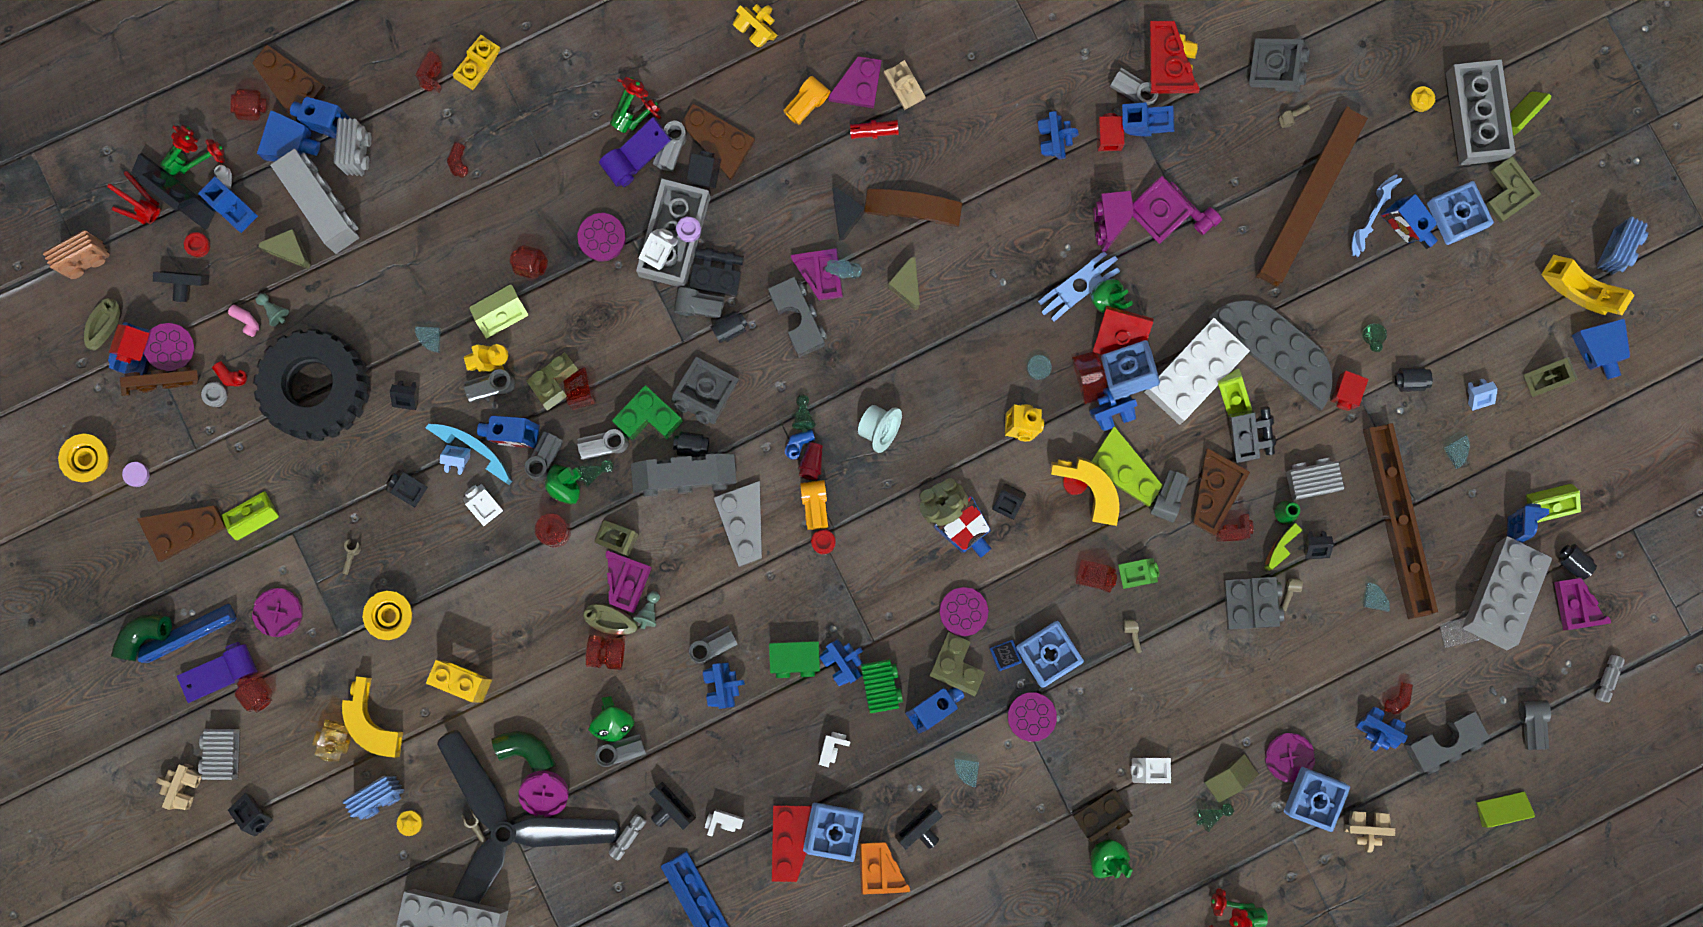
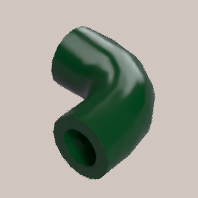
[111,614,172,662]
[491,731,556,773]

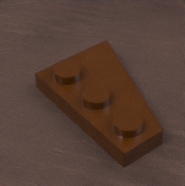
[252,45,326,123]
[681,104,755,181]
[120,367,198,396]
[1192,448,1250,536]
[137,505,226,562]

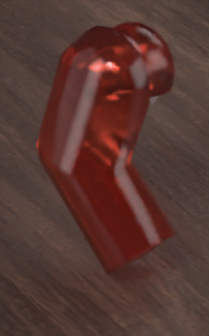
[1384,682,1413,714]

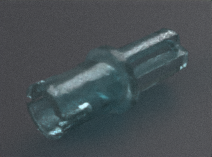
[825,259,862,279]

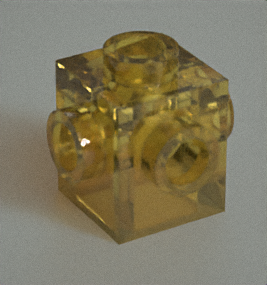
[312,719,350,762]

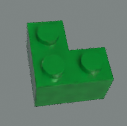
[612,385,683,441]

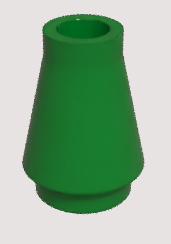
[1275,501,1300,525]

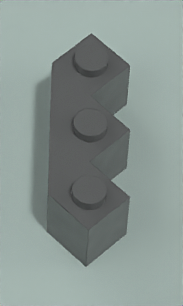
[631,454,737,497]

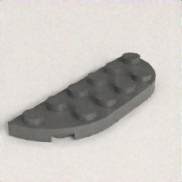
[1207,301,1332,411]

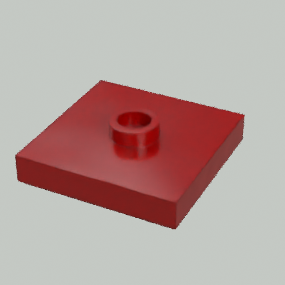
[1093,306,1154,355]

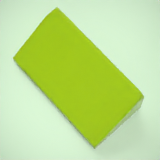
[1510,92,1551,136]
[1217,369,1252,416]
[1526,484,1581,523]
[222,491,279,540]
[1476,792,1535,828]

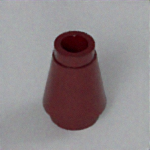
[798,443,823,481]

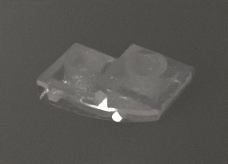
[1439,618,1482,648]

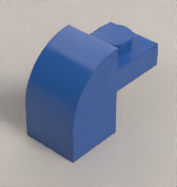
[1122,102,1175,136]
[198,176,258,233]

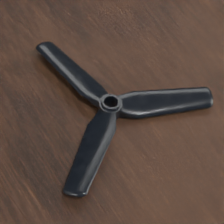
[437,730,620,904]

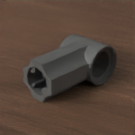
[674,287,724,319]
[464,369,515,403]
[524,432,563,482]
[1150,470,1189,523]
[689,626,738,664]
[1519,700,1551,750]
[595,734,646,767]

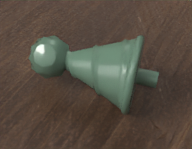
[256,293,289,326]
[633,591,660,629]

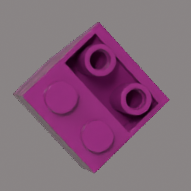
[1093,191,1134,252]

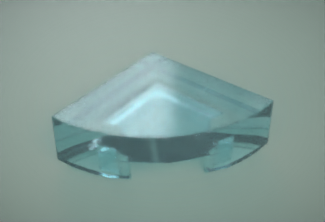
[415,327,441,353]
[1444,435,1470,469]
[1363,583,1390,612]
[954,759,979,787]

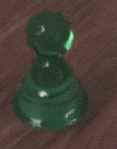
[1363,324,1387,352]
[792,394,816,433]
[577,460,614,488]
[1196,803,1234,832]

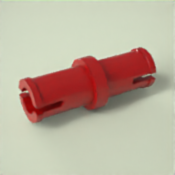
[850,120,899,140]

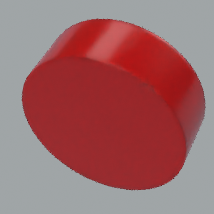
[184,232,210,258]
[1063,477,1087,495]
[811,530,836,555]

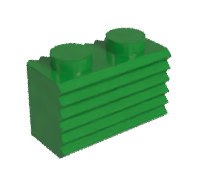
[861,659,903,714]

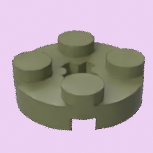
[920,478,968,526]

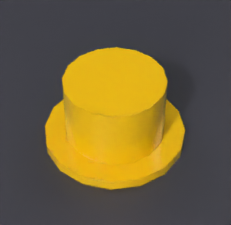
[58,434,109,483]
[362,591,413,640]

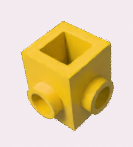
[1005,404,1044,442]

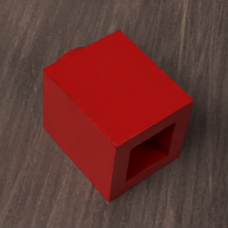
[1096,113,1125,151]
[109,325,150,364]
[1331,371,1369,411]

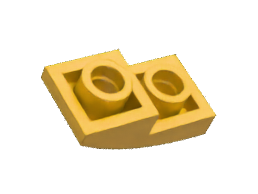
[453,35,500,90]

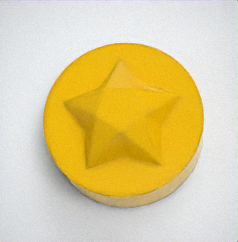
[1409,86,1435,112]
[397,810,423,836]

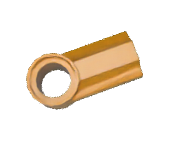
[783,76,831,125]
[800,480,828,530]

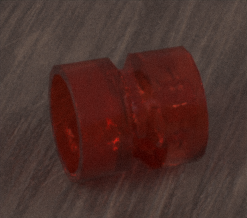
[535,514,571,548]
[586,635,625,670]

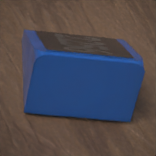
[989,640,1022,672]

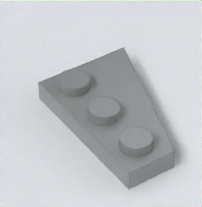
[714,481,762,567]

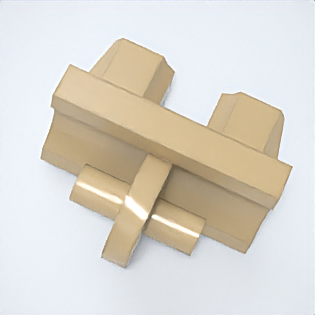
[884,60,926,110]
[156,764,202,810]
[1344,811,1395,853]

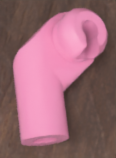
[228,305,259,337]

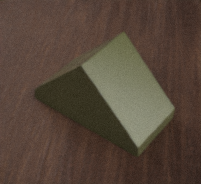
[258,229,311,270]
[888,257,920,310]
[1524,357,1578,397]
[594,520,639,557]
[1204,754,1259,803]

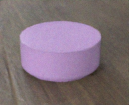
[676,217,701,242]
[122,462,150,487]

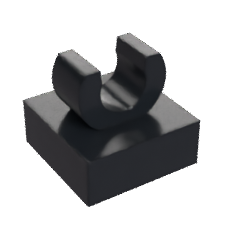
[390,380,418,410]
[1304,531,1334,559]

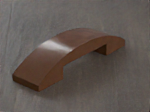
[864,189,962,227]

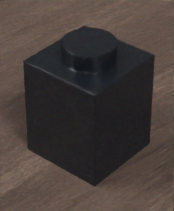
[686,150,721,188]

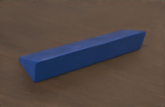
[138,604,237,663]
[661,851,729,927]

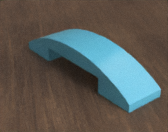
[426,424,512,485]

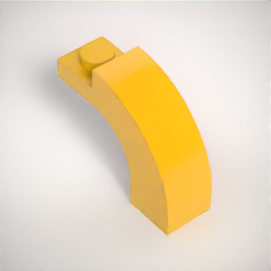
[1541,255,1634,315]
[1050,456,1119,526]
[342,676,403,757]

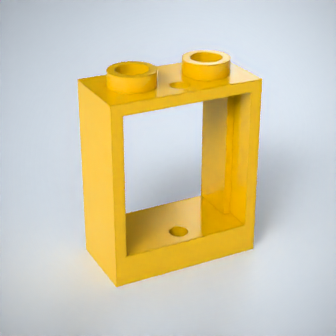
[426,660,492,703]

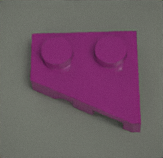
[829,56,882,109]
[791,248,843,301]
[606,551,652,613]
[1554,578,1611,631]

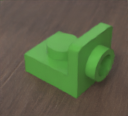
[1118,558,1159,589]

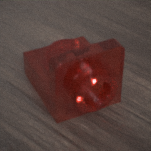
[415,51,442,93]
[1216,514,1254,542]
[1076,560,1117,593]

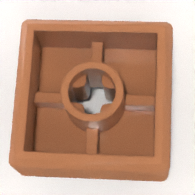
[43,230,110,279]

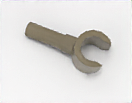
[1279,104,1310,128]
[342,539,361,575]
[1281,578,1303,611]
[1123,619,1142,653]
[461,809,487,844]

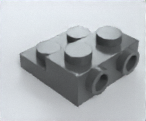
[1249,38,1310,92]
[672,357,739,424]
[1224,577,1284,630]

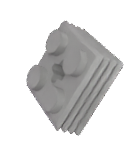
[334,118,372,176]

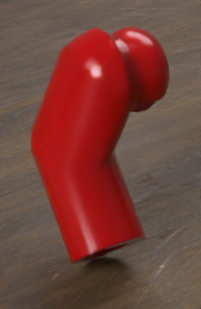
[212,361,247,387]

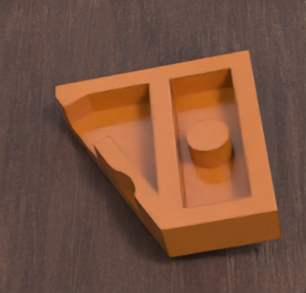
[859,842,910,895]

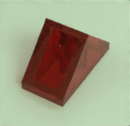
[1072,352,1107,404]
[563,368,596,410]

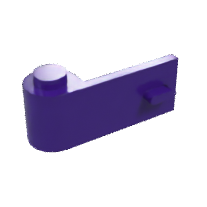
[599,117,672,187]
[177,642,258,703]

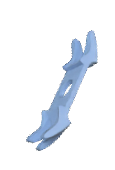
[1351,175,1402,257]
[1038,252,1120,322]

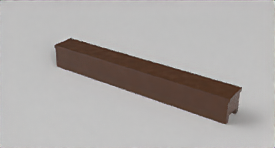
[1256,106,1368,287]
[1363,423,1438,619]

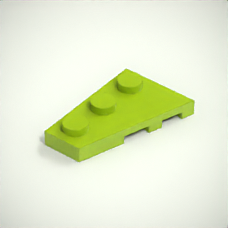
[1092,426,1163,507]

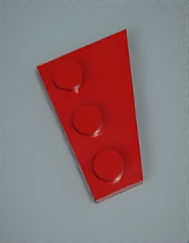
[1149,21,1200,93]
[772,805,812,882]

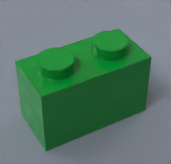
[769,641,820,678]

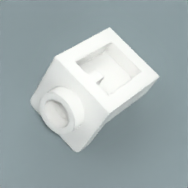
[639,229,678,270]
[463,484,503,526]
[819,732,850,767]
[1131,758,1171,783]
[705,809,744,836]

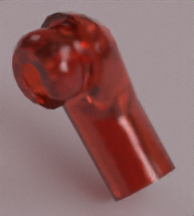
[447,142,468,178]

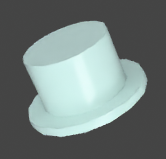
[858,405,902,453]

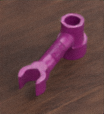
[1170,181,1222,235]

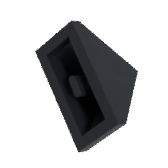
[833,188,865,241]

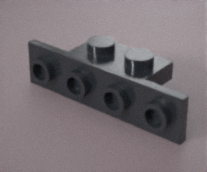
[131,153,216,230]

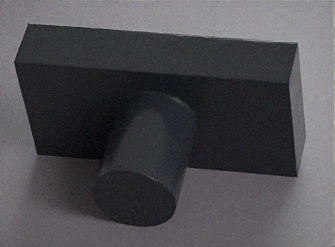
[152,271,209,302]
[649,782,696,830]
[894,803,943,850]

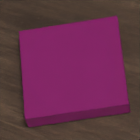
[1132,175,1195,244]

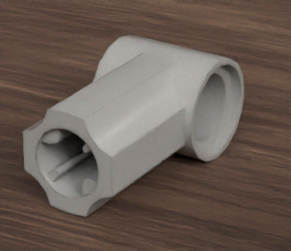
[1110,68,1158,108]
[653,121,687,172]
[577,429,629,460]

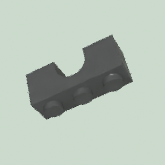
[768,277,827,358]
[1404,711,1490,774]

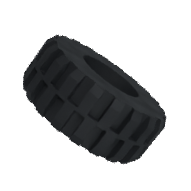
[253,328,370,441]

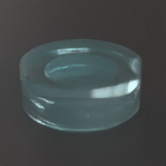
[1027,355,1052,380]

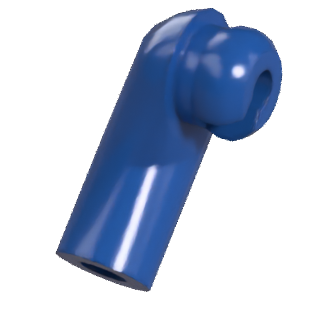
[785,429,815,460]

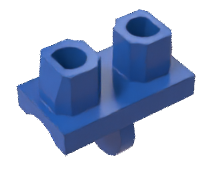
[1038,111,1079,160]
[1089,387,1138,431]
[819,639,863,686]
[703,663,745,709]
[1356,707,1408,752]

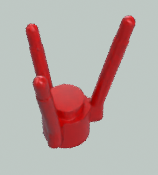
[107,171,161,225]

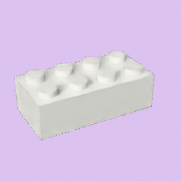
[1144,318,1250,425]

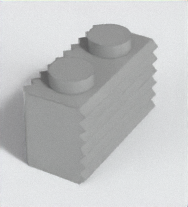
[1286,458,1344,501]
[198,729,240,780]

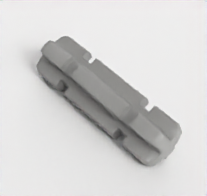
[1595,655,1625,702]
[609,814,646,860]

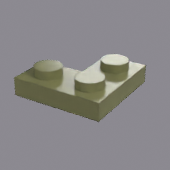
[1486,156,1541,223]
[526,352,578,411]
[930,632,985,696]

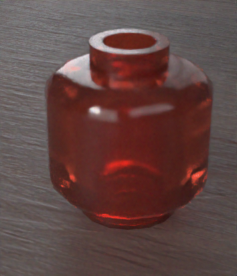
[231,89,266,121]
[510,245,548,279]
[235,675,273,713]

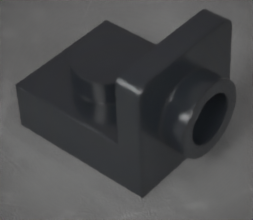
[386,470,428,508]
[228,793,273,836]

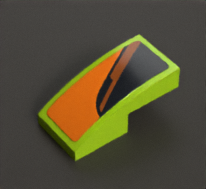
[1264,523,1302,571]

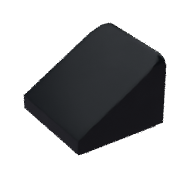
[992,484,1026,520]

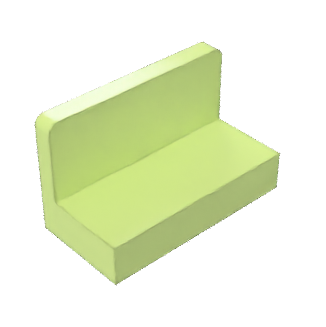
[470,285,528,339]

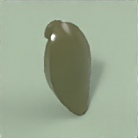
[84,298,120,351]
[583,604,638,635]

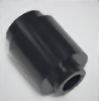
[711,310,748,343]
[1394,367,1433,392]
[673,431,710,457]
[1558,544,1597,580]

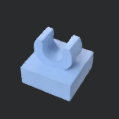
[1467,379,1497,411]
[440,445,471,475]

